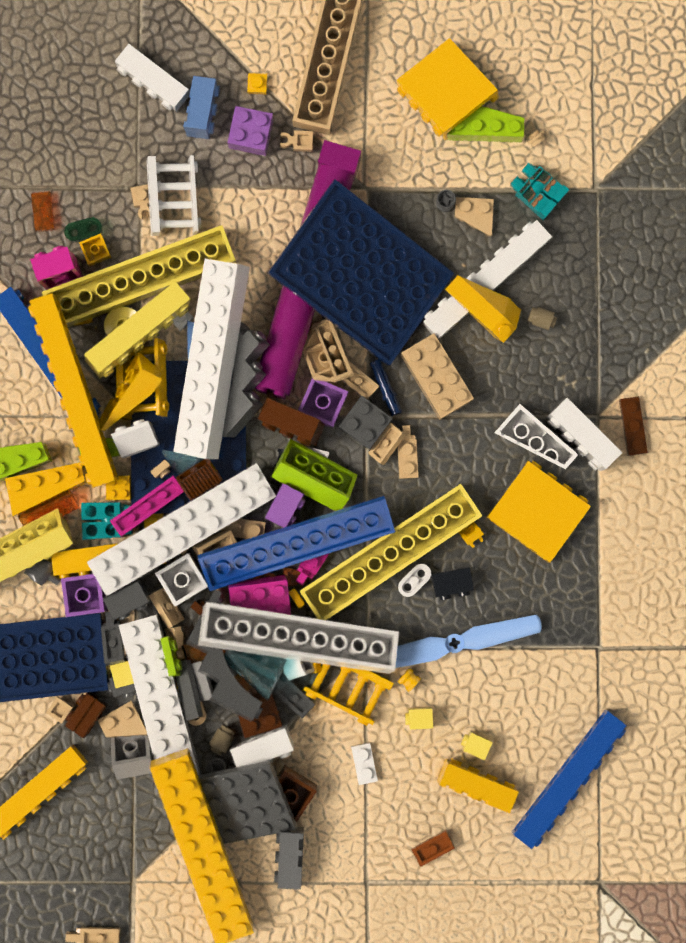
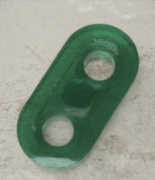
[64,217,103,243]

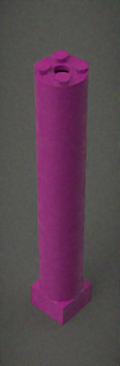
[255,140,361,400]

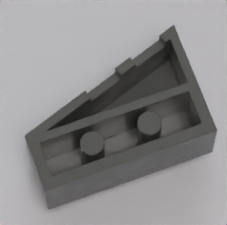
[274,827,304,890]

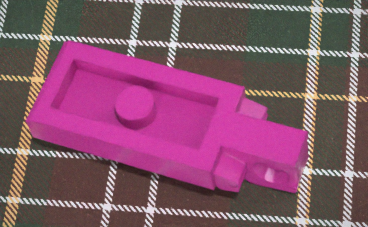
[296,554,329,585]

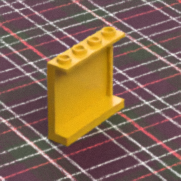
[396,38,499,141]
[486,461,591,563]

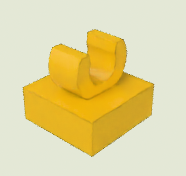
[458,522,484,548]

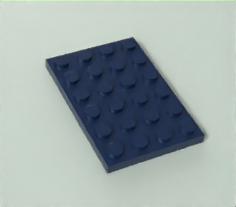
[0,613,109,702]

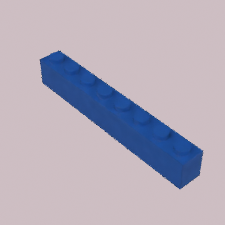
[0,287,102,415]
[512,710,627,849]

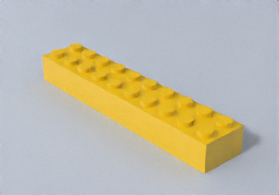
[28,293,119,488]
[150,748,254,943]

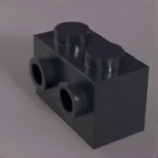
[431,567,474,600]

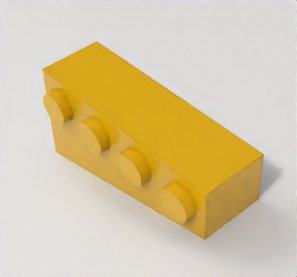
[5,462,87,517]
[437,758,519,813]

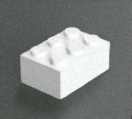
[230,725,294,767]

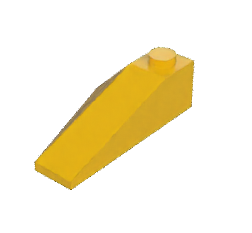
[445,275,521,343]

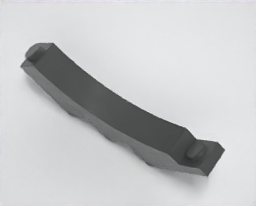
[186,589,262,722]

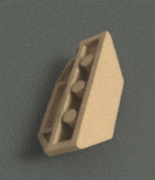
[303,319,353,382]

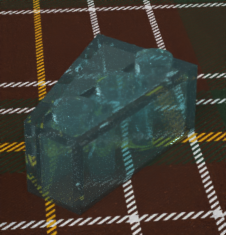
[224,650,287,700]

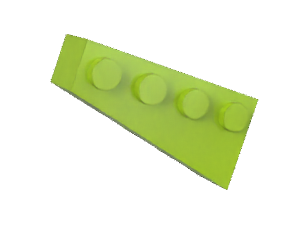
[447,106,524,143]
[0,442,52,482]

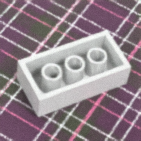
[546,398,622,471]

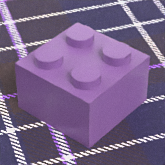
[228,106,274,156]
[298,377,348,428]
[265,484,306,528]
[61,574,108,617]

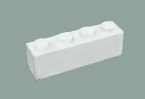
[115,44,190,112]

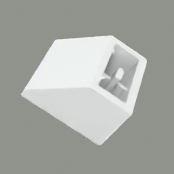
[111,419,160,458]

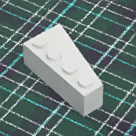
[494,404,578,469]

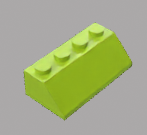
[272,439,358,511]

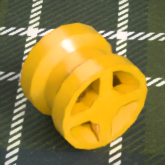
[397,668,421,692]

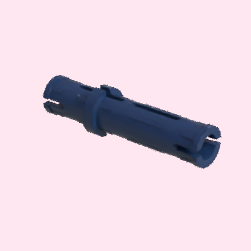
[370,359,403,416]

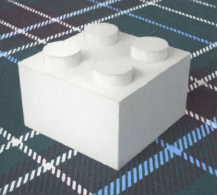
[155,553,208,607]

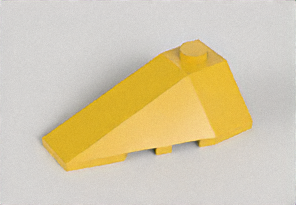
[99,351,162,431]

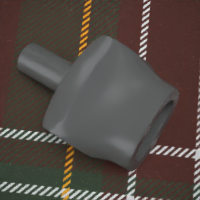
[24,559,61,586]

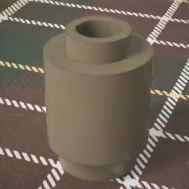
[527,307,557,330]
[209,724,235,755]

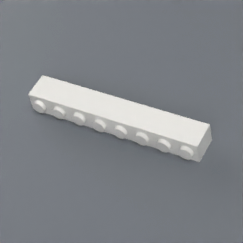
[423,220,552,340]

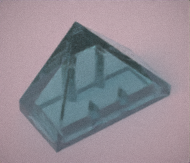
[162,450,202,475]

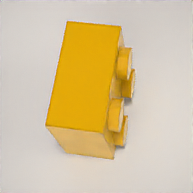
[79,234,111,266]
[106,476,131,501]

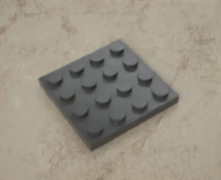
[199,760,297,844]

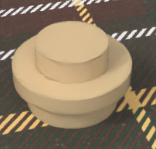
[527,130,545,147]

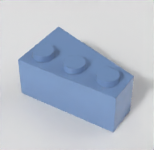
[183,76,220,139]

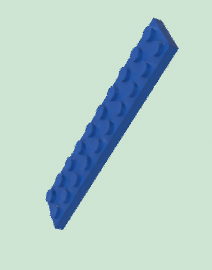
[198,496,395,591]

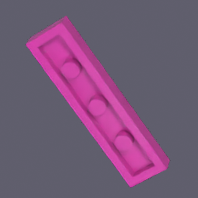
[110,476,184,537]

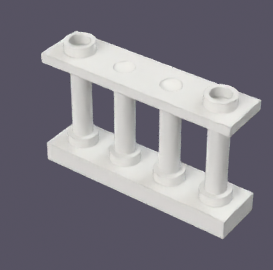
[146,155,201,236]

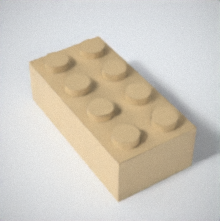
[401,333,474,420]

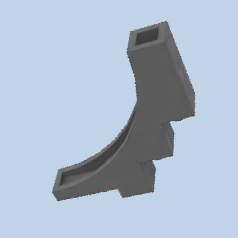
[222,322,269,438]

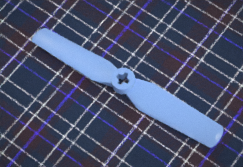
[372,615,542,672]

